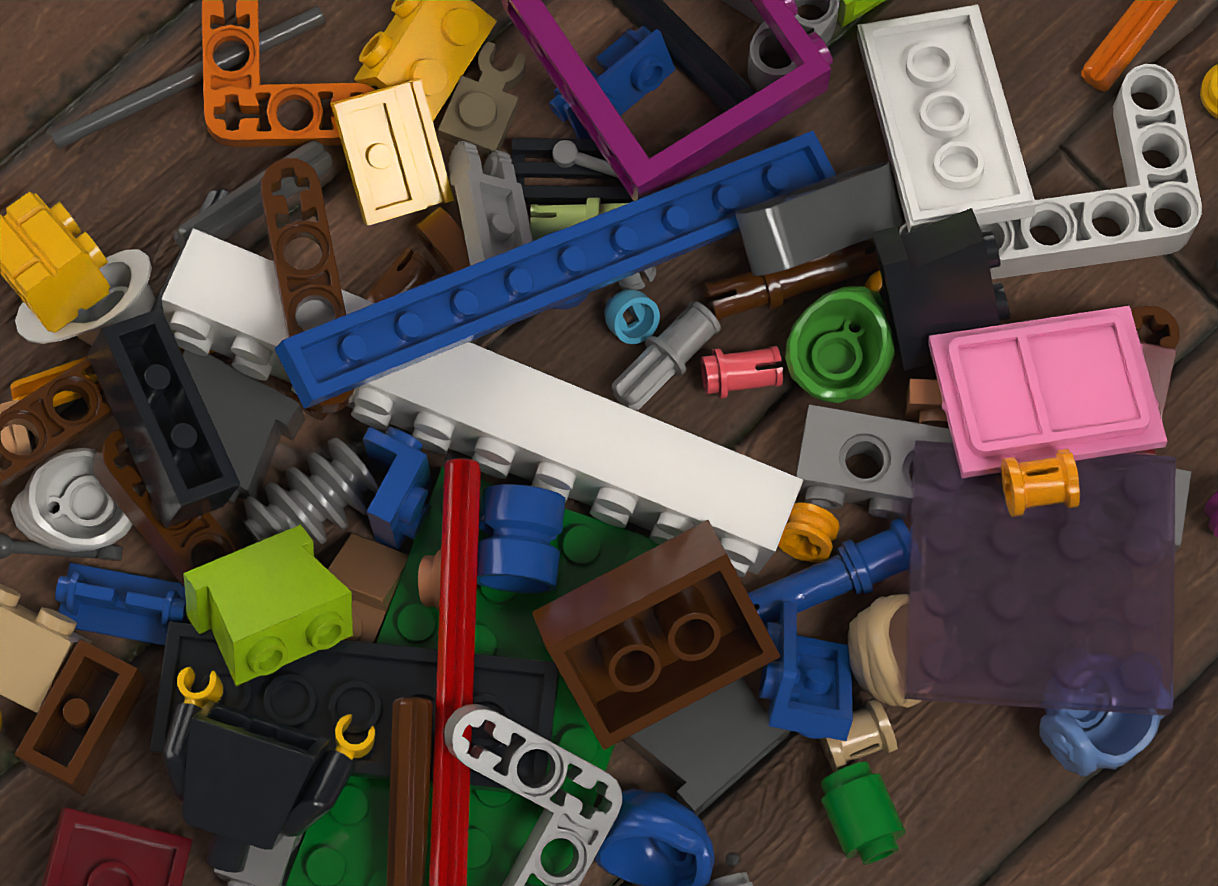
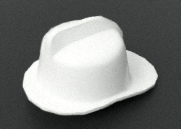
[15,249,156,346]

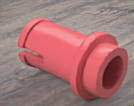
[701,346,783,399]

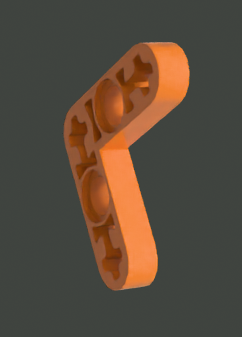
[202,0,375,147]

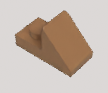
[328,533,409,643]

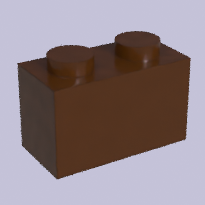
[14,639,148,797]

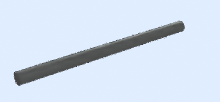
[50,6,326,149]

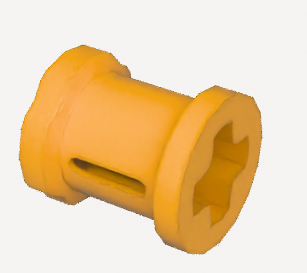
[1001,449,1080,517]

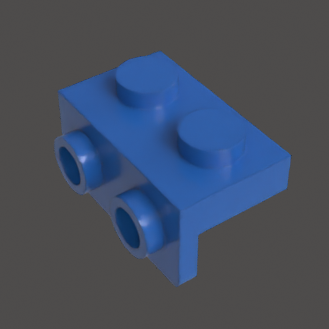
[363,427,433,551]
[759,602,853,741]

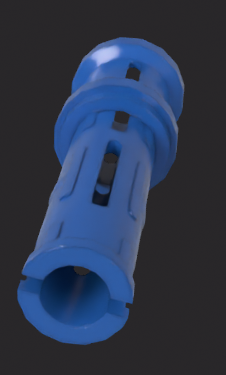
[748,518,923,626]

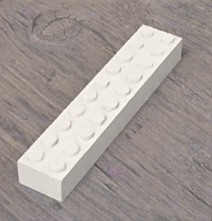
[162,228,803,577]

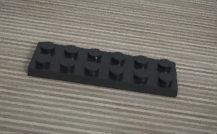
[150,622,560,794]

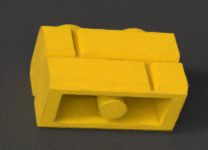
[0,192,111,333]

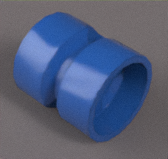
[477,485,566,594]

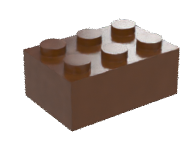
[532,520,780,750]

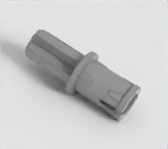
[611,301,721,411]

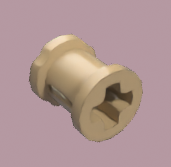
[819,697,898,772]

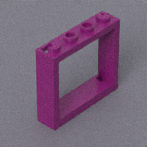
[502,0,833,201]

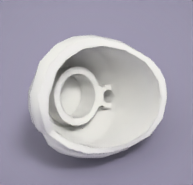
[11,448,139,552]

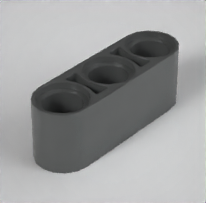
[736,162,905,276]

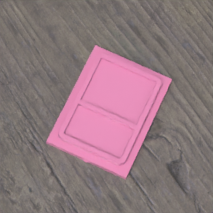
[928,306,1167,478]

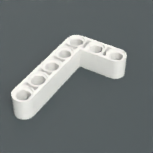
[899,64,1202,279]

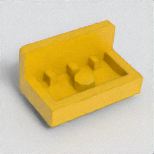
[354,0,497,121]

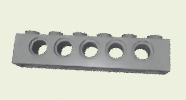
[796,405,1191,565]

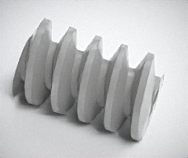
[242,438,379,544]

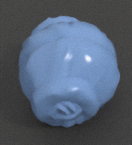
[1039,654,1170,777]

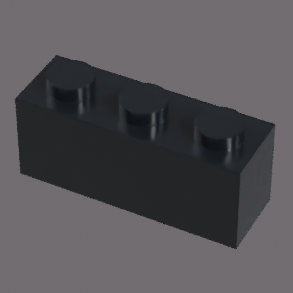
[87,308,241,529]

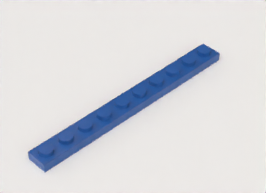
[275,131,836,409]

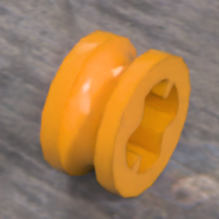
[778,502,840,563]

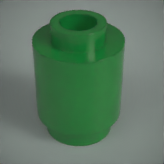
[820,762,906,865]

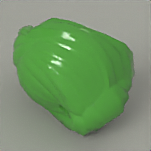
[785,286,895,403]

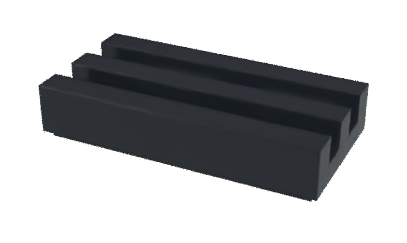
[512,138,634,205]

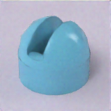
[604,289,660,344]

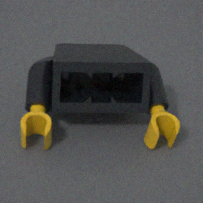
[162,667,375,873]

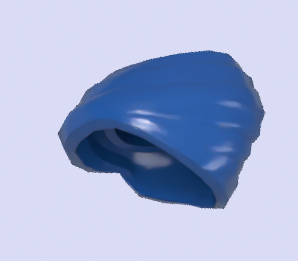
[595,788,715,886]

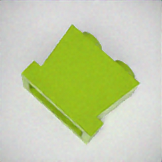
[184,524,353,686]

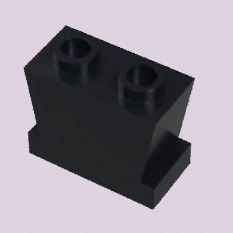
[872,208,1010,371]

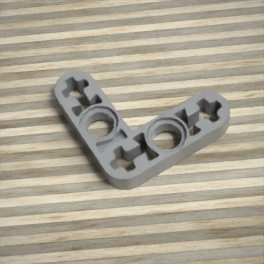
[444,704,622,886]

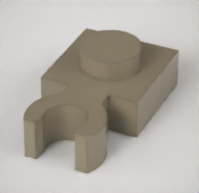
[438,42,526,157]

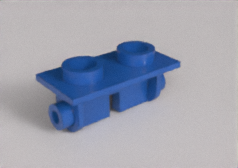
[548,26,676,139]
[55,563,189,646]

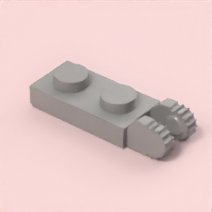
[448,141,533,266]

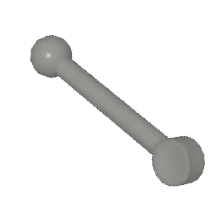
[553,140,676,186]

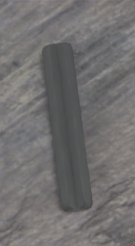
[174,140,332,252]

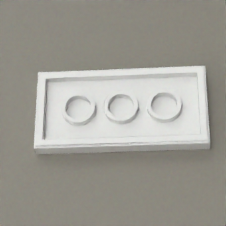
[857,5,1036,232]

